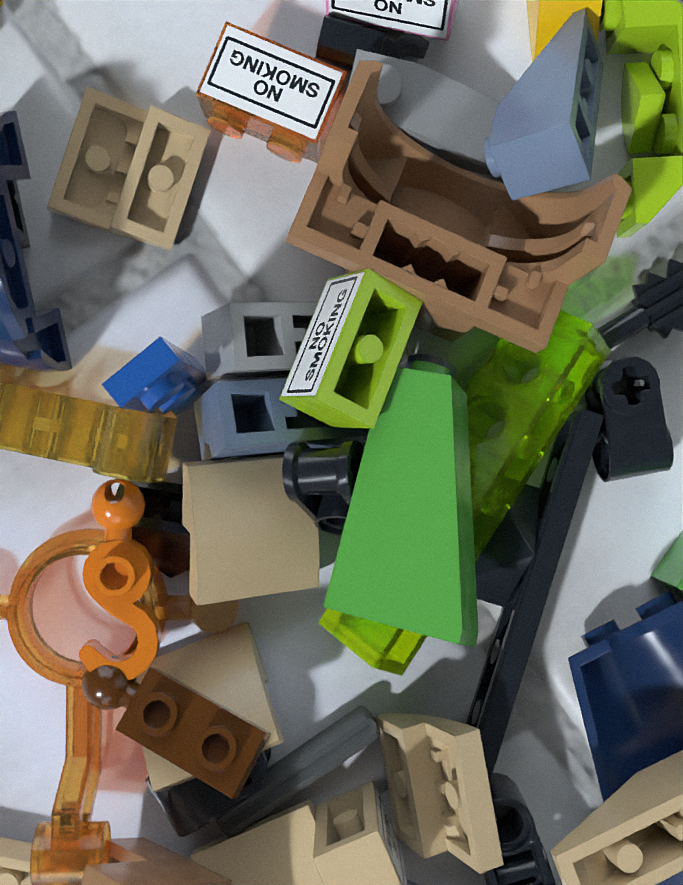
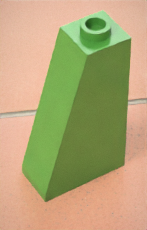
[323,360,478,647]

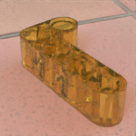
[0,382,178,483]

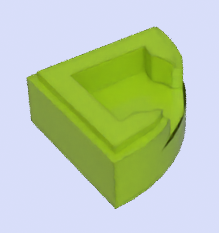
[621,62,666,153]

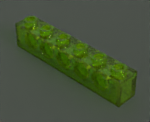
[318,310,611,676]

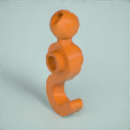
[79,478,162,680]

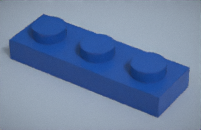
[101,336,207,416]

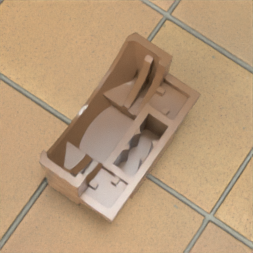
[286,60,632,353]

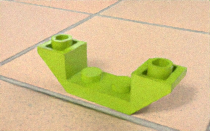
[599,0,683,238]

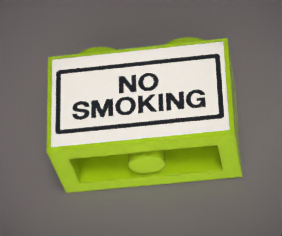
[279,268,423,429]

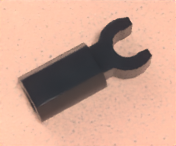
[315,15,429,71]

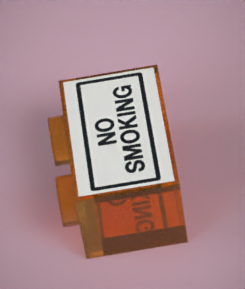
[196,21,347,164]

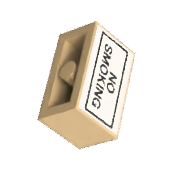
[313,781,407,885]

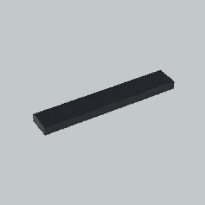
[466,409,604,783]

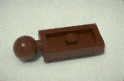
[82,655,271,799]

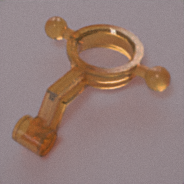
[0,528,239,885]

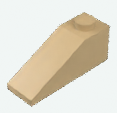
[550,750,683,885]

